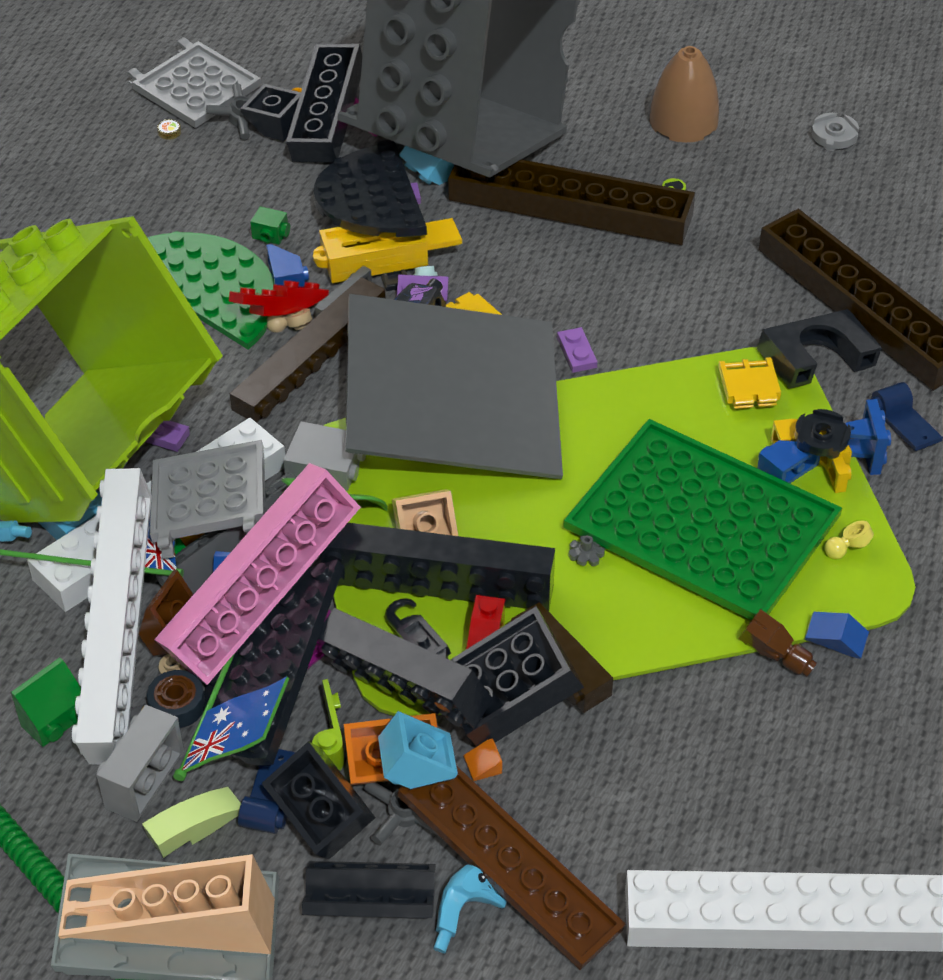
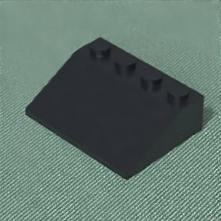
[450,606,584,746]

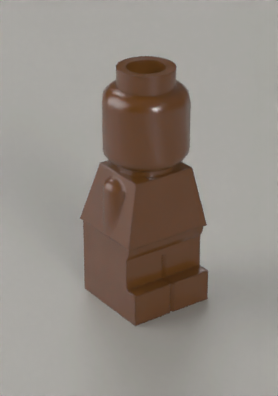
[738,609,817,677]

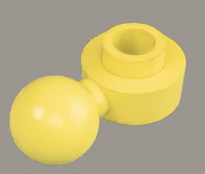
[824,521,874,559]

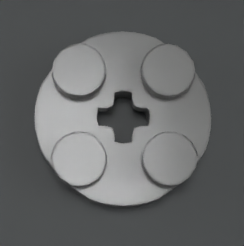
[811,113,859,151]

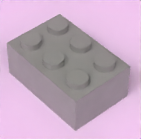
[96,705,184,822]

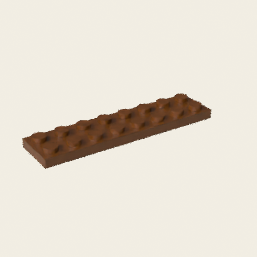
[397,766,626,970]

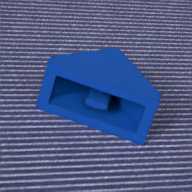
[805,612,869,659]

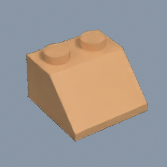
[392,489,458,536]

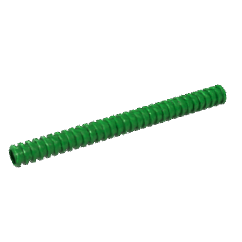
[0,804,133,980]

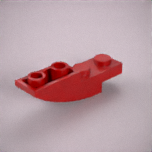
[229,280,329,316]

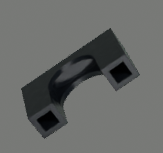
[757,309,882,389]

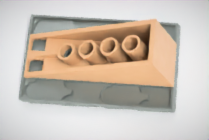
[51,853,279,980]

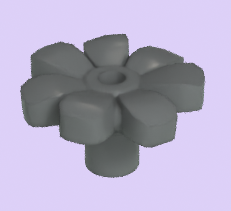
[569,535,605,566]

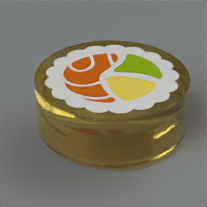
[157,119,181,140]

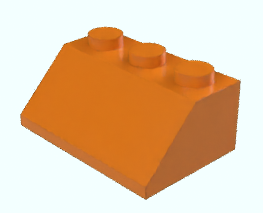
[344,713,437,785]

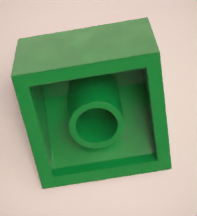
[11,657,81,747]

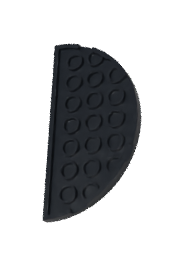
[314,140,427,237]
[203,560,344,765]

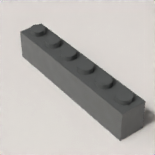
[154,473,297,594]

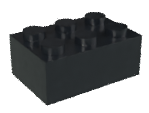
[262,741,376,859]

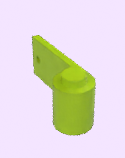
[312,679,344,771]

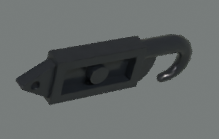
[385,598,451,659]

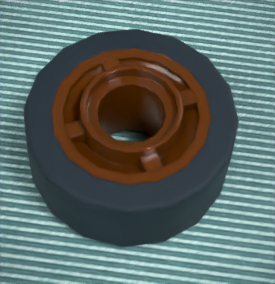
[146,670,205,728]

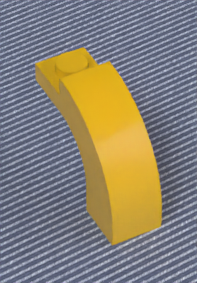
[771,419,852,493]

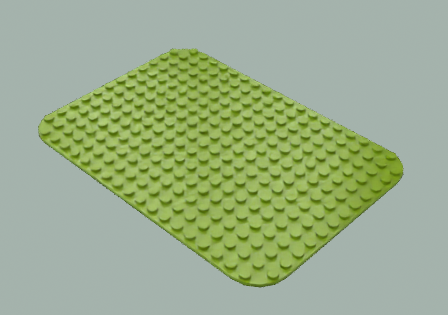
[323,347,916,716]

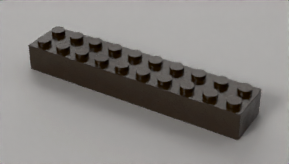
[448,159,695,245]
[759,208,943,391]

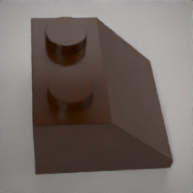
[139,570,194,656]

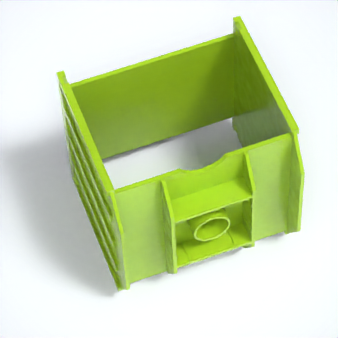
[0,216,223,523]

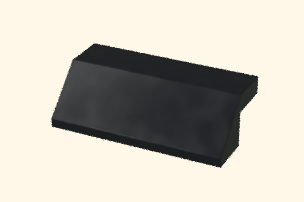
[302,861,436,918]

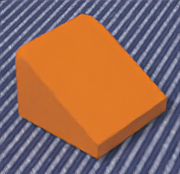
[464,738,502,781]

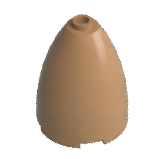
[650,46,719,143]

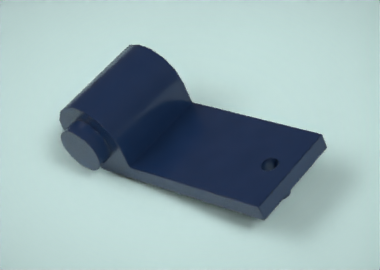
[870,382,943,451]
[238,749,296,834]

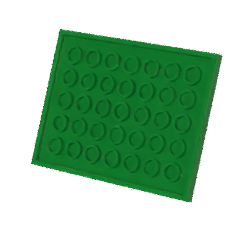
[563,419,842,620]

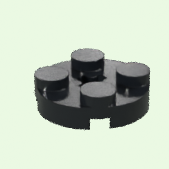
[794,409,851,459]

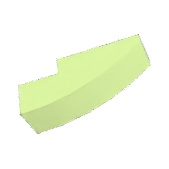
[142,787,241,858]

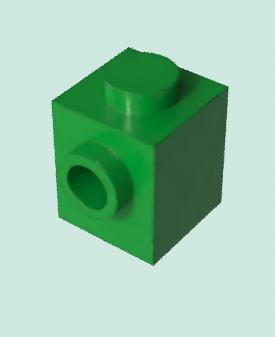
[250,206,290,245]

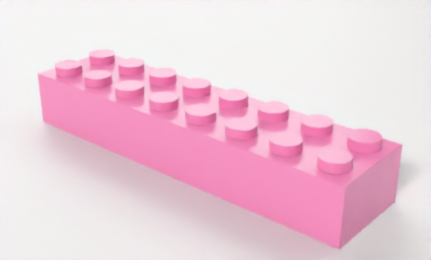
[154,463,361,685]

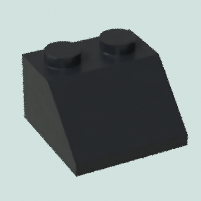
[240,83,301,141]

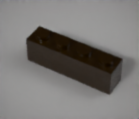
[511,602,613,713]

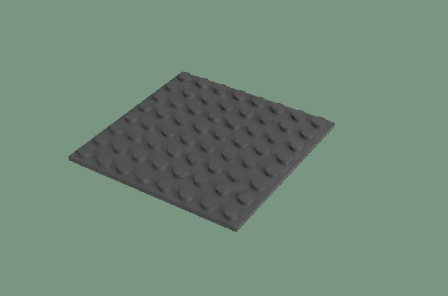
[345,294,563,479]

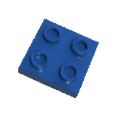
[845,399,891,475]

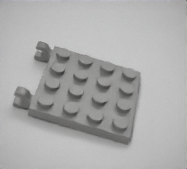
[127,37,261,128]
[150,440,266,559]

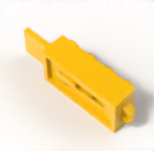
[313,218,462,283]

